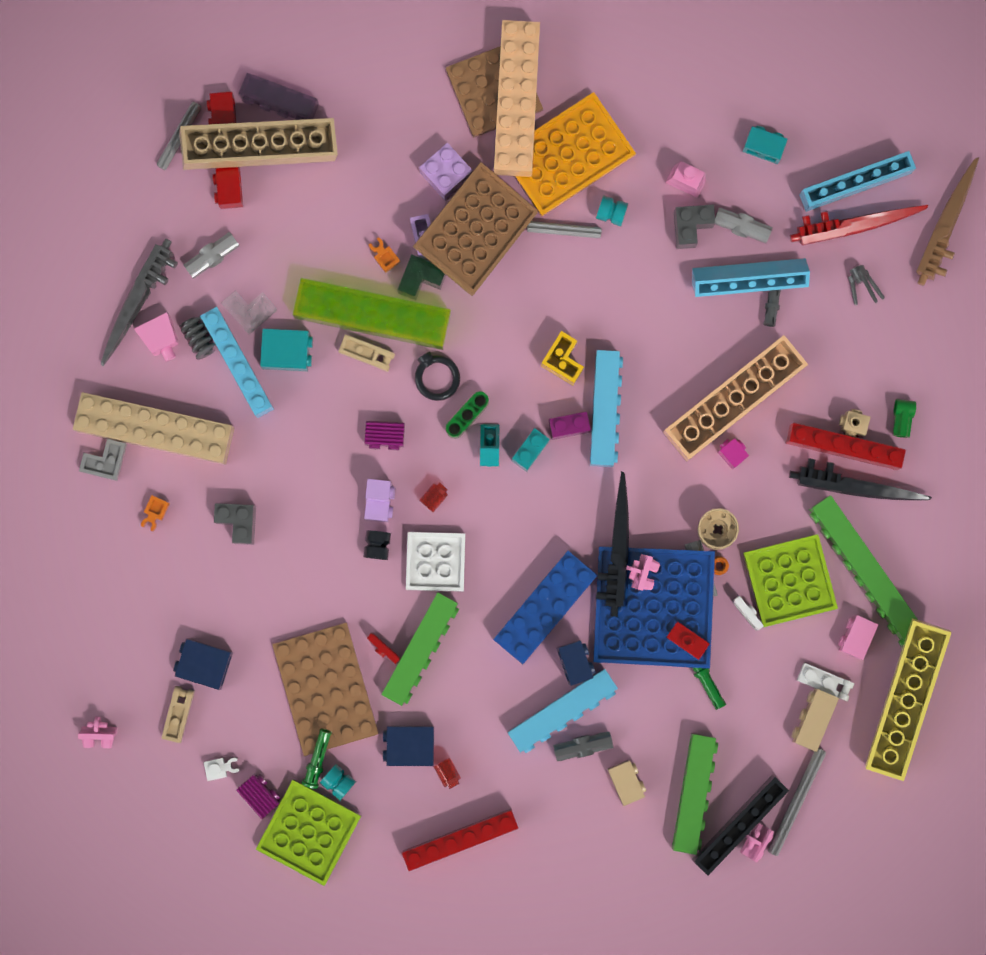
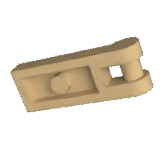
[338,334,395,372]
[161,686,195,743]

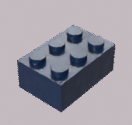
[556,641,596,686]

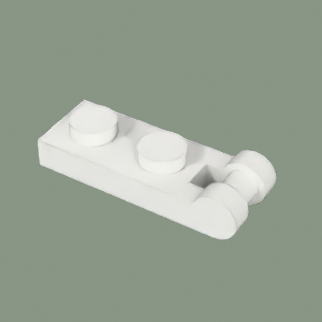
[796,663,854,701]

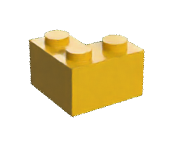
[541,331,584,386]

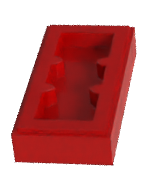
[666,621,710,660]
[367,633,400,664]

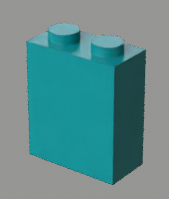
[260,329,313,372]

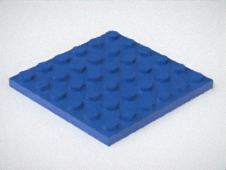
[594,547,715,668]

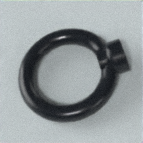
[415,352,460,401]

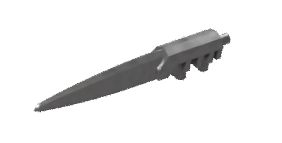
[101,238,178,366]

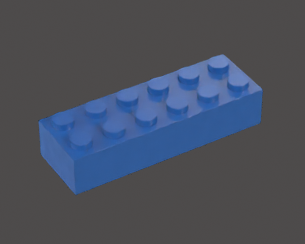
[493,551,598,665]

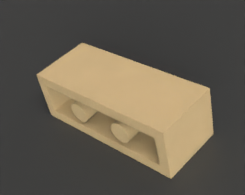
[791,688,839,752]

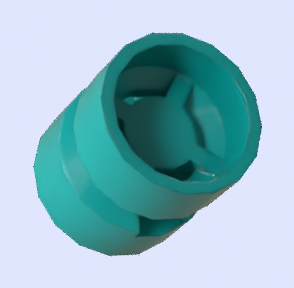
[596,195,629,227]
[320,764,357,800]

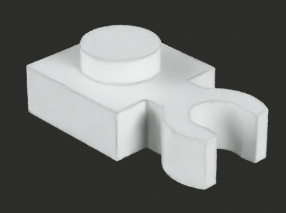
[204,758,240,781]

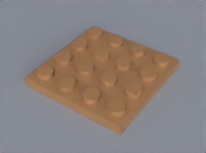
[445,46,543,138]

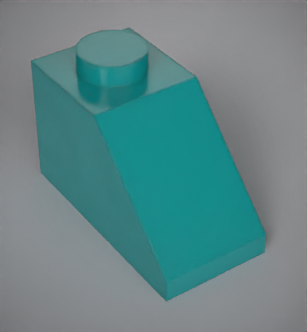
[480,424,500,467]

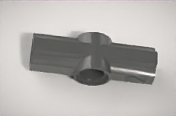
[553,731,614,762]

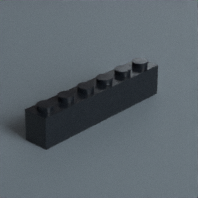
[691,775,789,876]

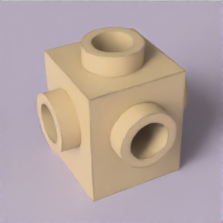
[839,409,871,438]

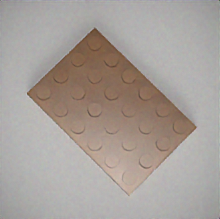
[413,162,539,296]
[272,623,379,756]

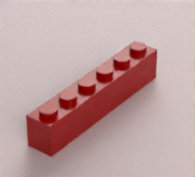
[207,92,243,209]
[786,423,906,470]
[402,809,519,871]

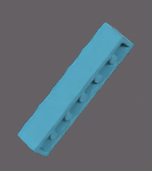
[799,151,916,212]
[692,258,810,297]
[200,307,274,418]
[590,350,623,467]
[507,669,618,753]

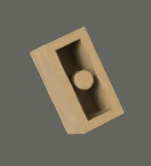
[607,760,646,806]

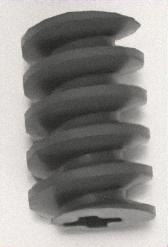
[179,316,216,360]

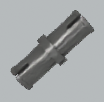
[763,290,781,327]

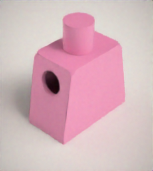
[665,161,706,198]
[134,312,179,362]

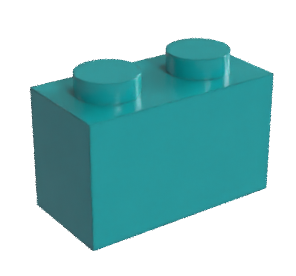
[742,126,788,164]
[512,428,550,472]

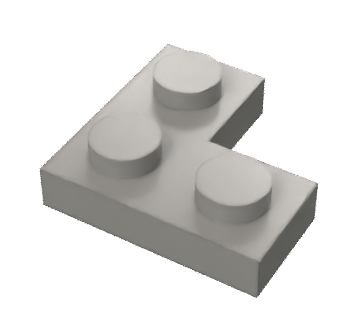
[79,439,127,481]

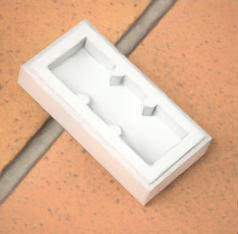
[732,596,764,631]

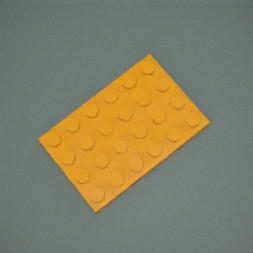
[514,92,636,217]

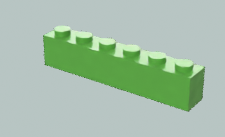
[381,592,459,706]
[672,733,718,855]

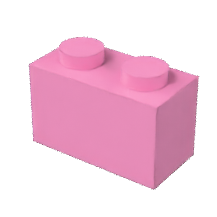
[838,615,878,660]

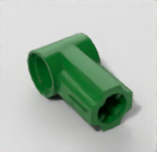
[892,399,916,438]

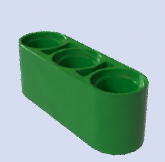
[446,391,489,439]

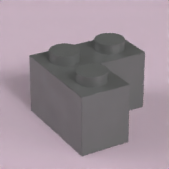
[674,205,715,249]
[214,503,256,545]

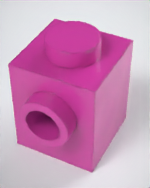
[718,438,749,470]

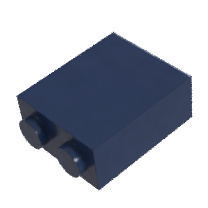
[173,639,233,690]
[383,726,434,766]

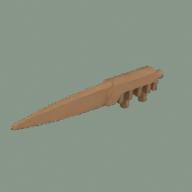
[916,157,979,286]

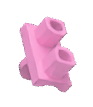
[626,554,660,591]
[78,716,117,748]
[740,823,774,862]

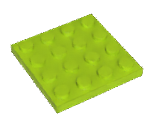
[743,534,838,628]
[255,779,361,886]

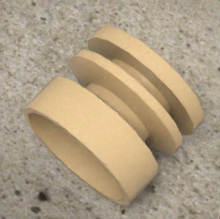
[697,508,739,550]

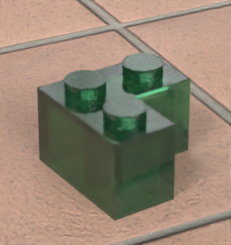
[397,255,446,300]

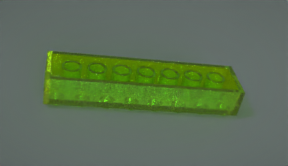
[293,278,451,350]

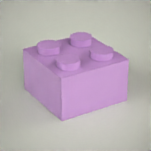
[419,143,473,200]

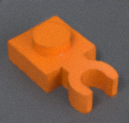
[369,237,401,273]
[141,495,170,532]

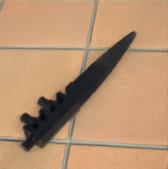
[789,458,932,500]
[596,471,629,617]

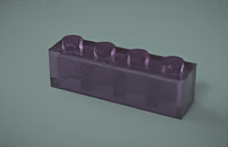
[239,73,319,120]

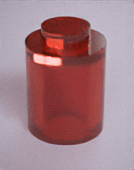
[419,483,448,513]
[433,758,461,789]

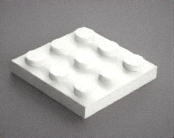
[406,532,465,592]

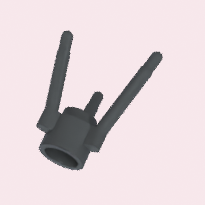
[848,265,885,305]

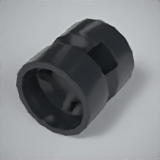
[363,530,391,560]

